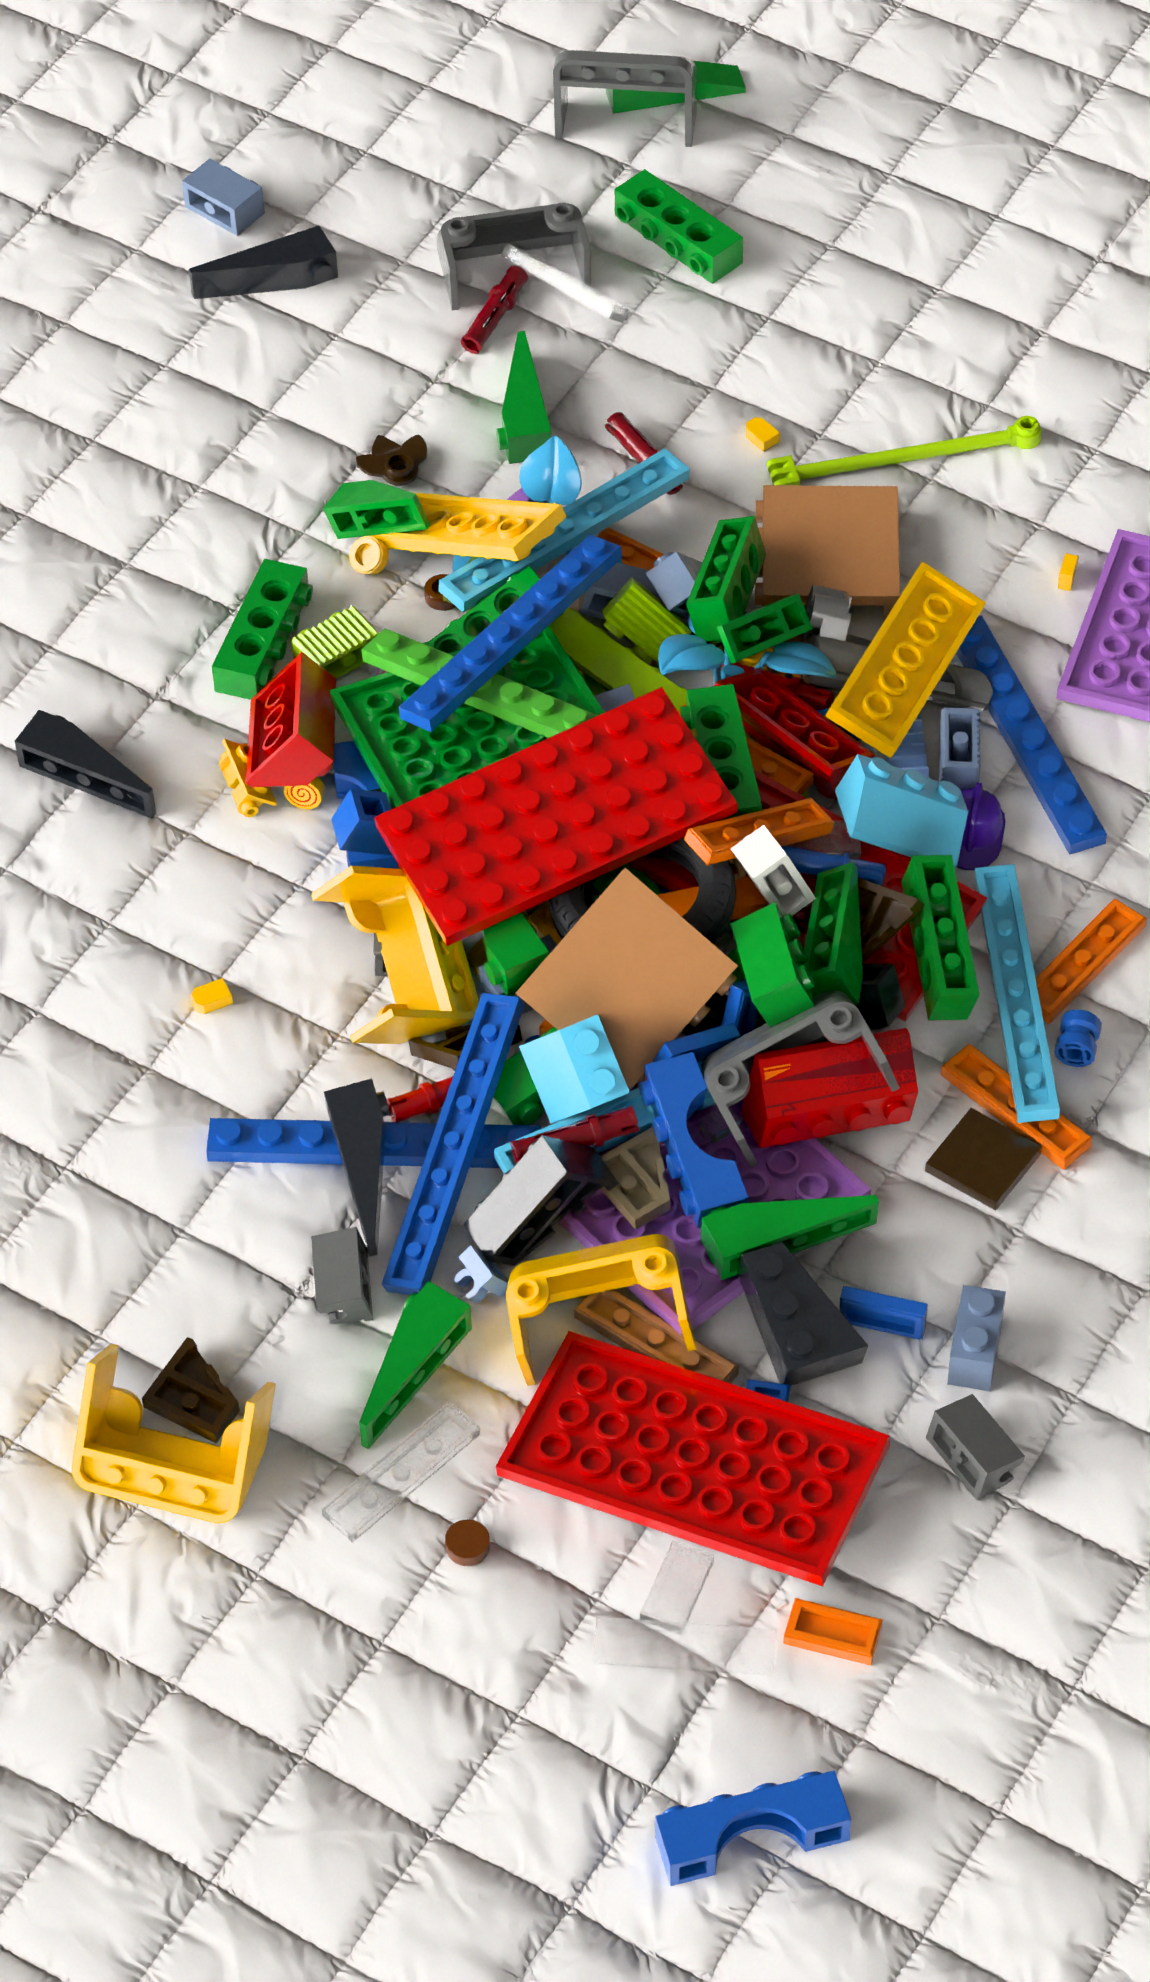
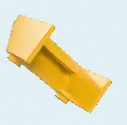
[311,866,479,1044]
[506,1234,696,1386]
[72,1343,276,1523]

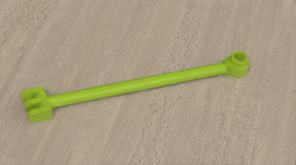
[766,416,1042,485]

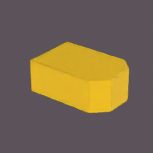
[746,417,780,452]
[1058,553,1079,591]
[191,978,233,1014]

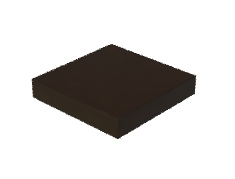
[925,1108,1042,1211]

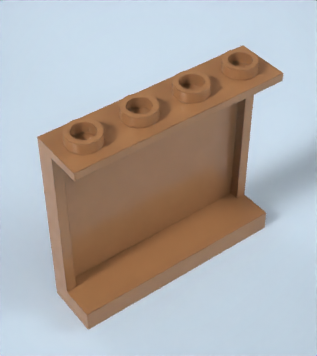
[755,485,900,622]
[516,868,738,1091]

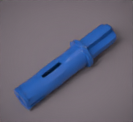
[781,846,886,886]

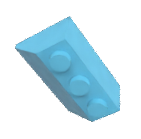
[835,754,968,869]

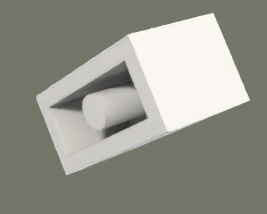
[731,825,816,916]

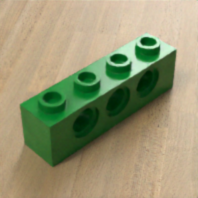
[614,169,743,284]
[686,516,766,643]
[211,558,313,700]
[423,566,564,654]
[680,684,762,821]
[901,855,980,1021]

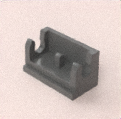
[311,1227,373,1324]
[926,1394,1025,1501]

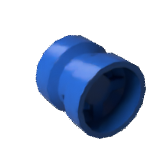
[1054,1009,1102,1067]

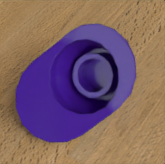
[956,782,1006,870]

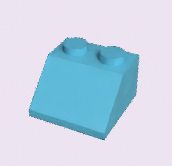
[519,1015,630,1123]

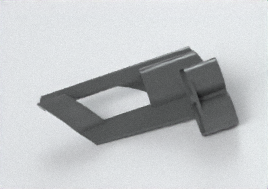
[802,584,993,711]

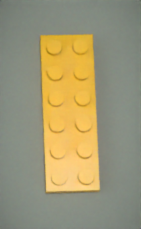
[362,492,567,561]
[825,561,986,758]

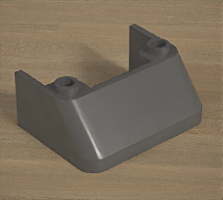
[553,50,697,147]
[437,202,592,311]
[701,990,899,1168]

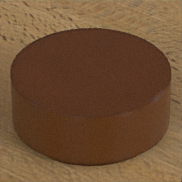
[424,574,456,611]
[445,1519,490,1566]

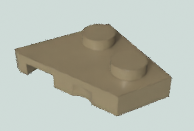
[600,1127,670,1230]

